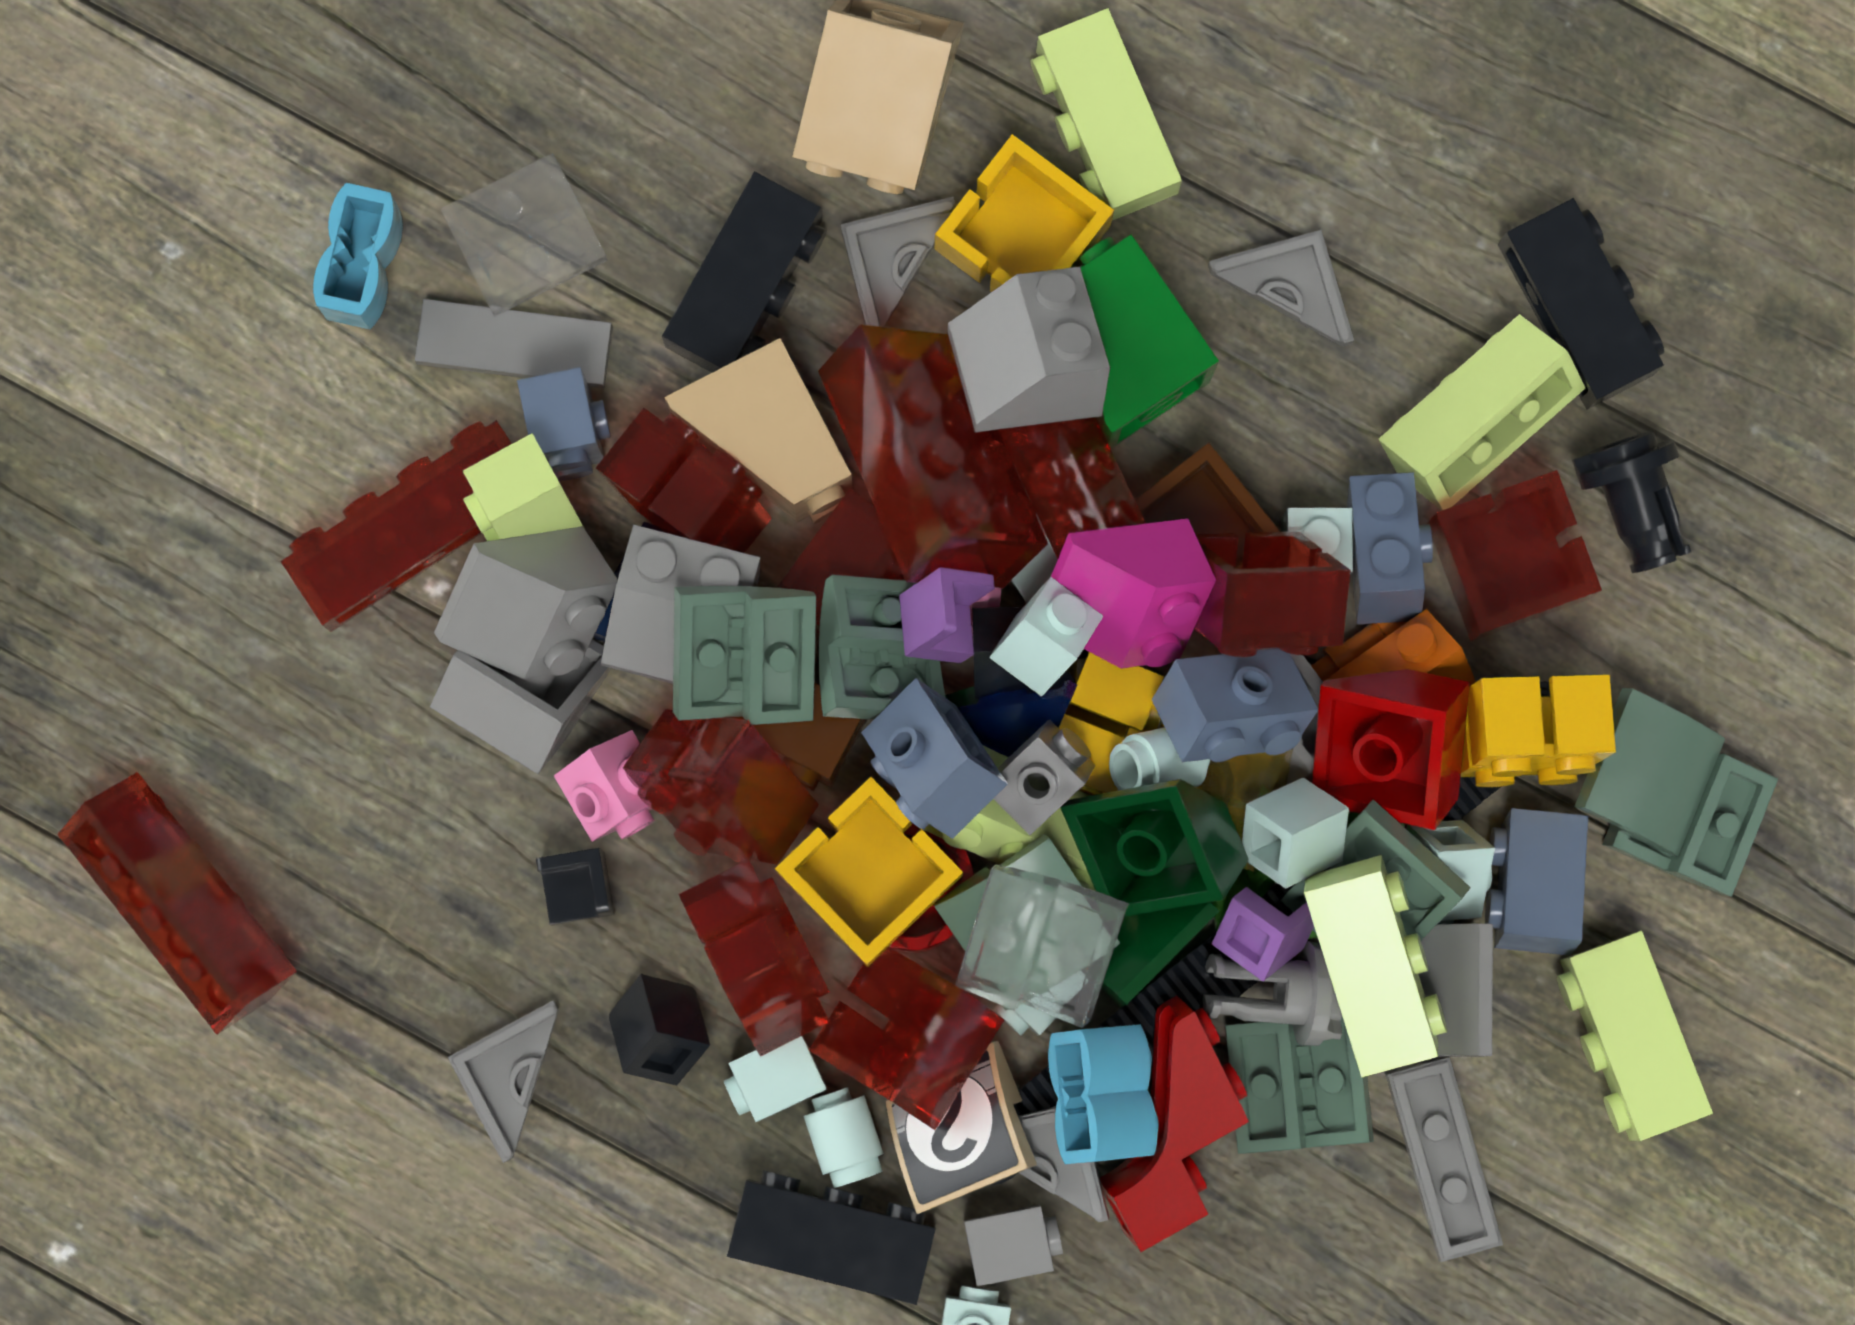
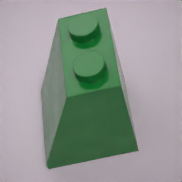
[1080,235,1219,452]

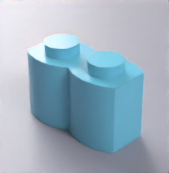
[313,183,403,330]
[1048,1024,1159,1164]

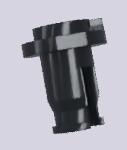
[1572,431,1692,573]

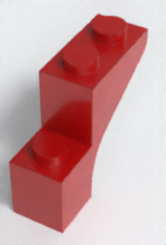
[1100,996,1249,1252]

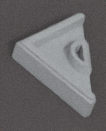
[840,197,956,340]
[1208,230,1354,347]
[448,1001,559,1163]
[1018,1106,1110,1222]

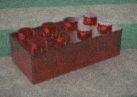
[818,324,1048,588]

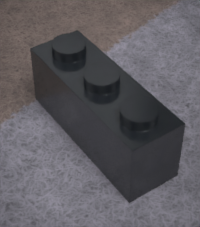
[662,171,827,373]
[1498,198,1664,410]
[727,1170,936,1305]

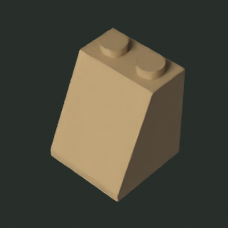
[792,0,964,194]
[665,338,853,524]

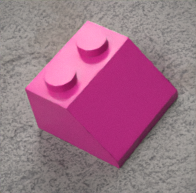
[1051,519,1216,669]

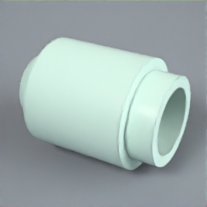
[1109,727,1210,790]
[803,1087,884,1188]

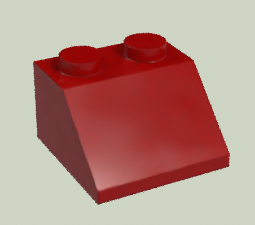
[1312,669,1470,830]

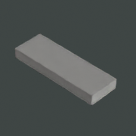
[415,299,613,388]
[1385,1057,1503,1262]

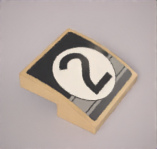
[884,1041,1037,1214]

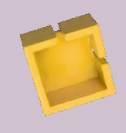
[934,134,1114,292]
[1059,652,1164,796]
[1461,675,1616,787]
[775,777,963,967]

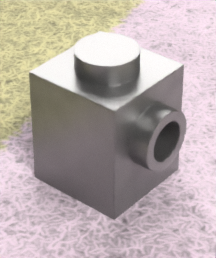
[994,719,1095,835]

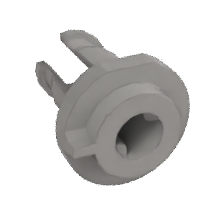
[1202,941,1342,1046]

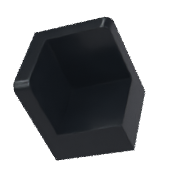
[536,848,615,926]
[609,974,711,1086]

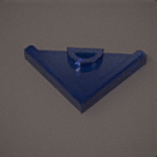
[957,680,1078,757]

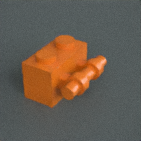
[1311,609,1476,686]

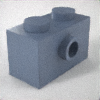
[517,367,611,481]
[1347,472,1433,624]
[1152,647,1318,763]
[861,678,1008,839]
[1485,808,1588,956]

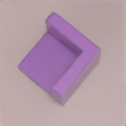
[899,567,995,663]
[1212,887,1314,982]

